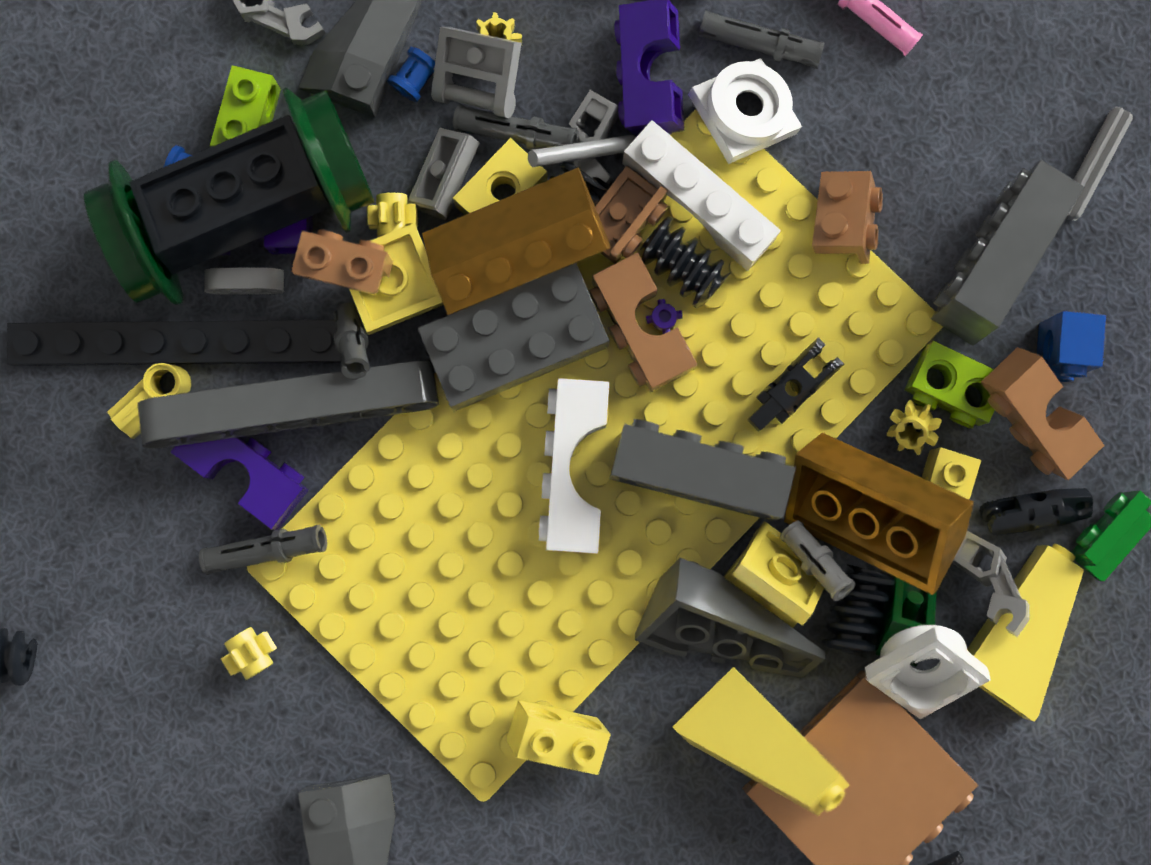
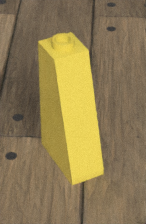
[967,543,1084,722]
[673,667,849,816]

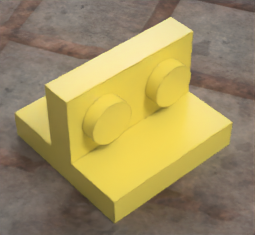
[349,223,444,335]
[724,521,824,628]

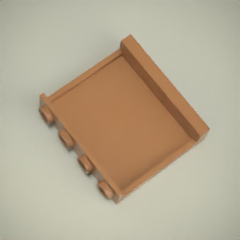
[742,670,978,865]

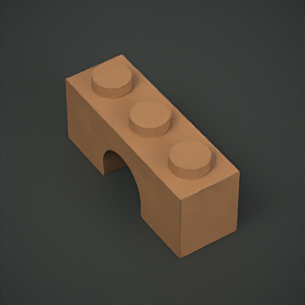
[589,252,698,393]
[981,347,1105,480]

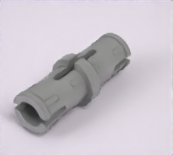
[780,521,855,601]

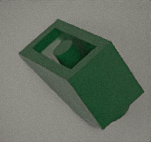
[875,576,937,667]

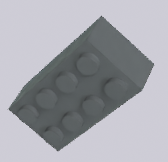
[931,160,1085,346]
[418,263,609,412]
[610,419,796,521]

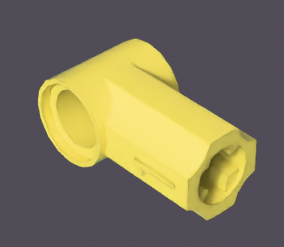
[107,363,191,439]

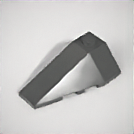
[299,0,423,118]
[635,558,826,678]
[299,773,396,865]

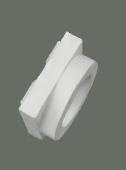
[688,58,802,164]
[865,625,991,719]

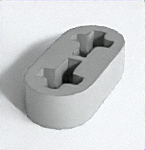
[204,268,284,295]

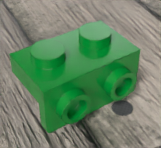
[1071,490,1151,581]

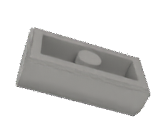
[408,128,479,220]

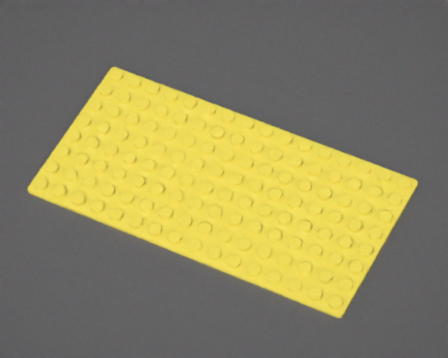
[247,109,943,801]

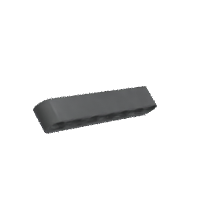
[137,361,439,449]

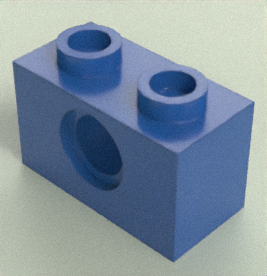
[1037,311,1106,382]

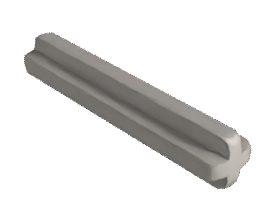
[1066,107,1133,221]

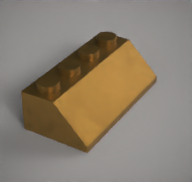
[422,167,611,315]
[784,432,974,595]

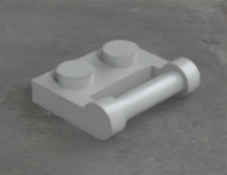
[431,27,522,118]

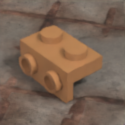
[595,166,669,264]
[812,171,883,264]
[292,230,393,294]

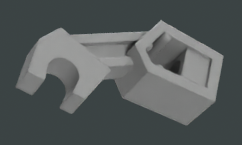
[233,0,325,45]
[569,90,619,205]
[952,531,1030,637]

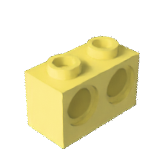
[506,700,611,775]

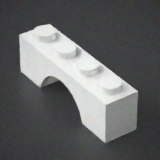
[622,120,781,271]
[539,378,609,554]

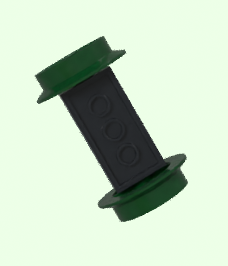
[84,87,375,305]

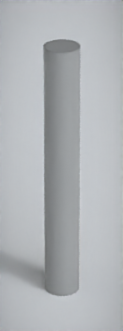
[528,135,636,167]

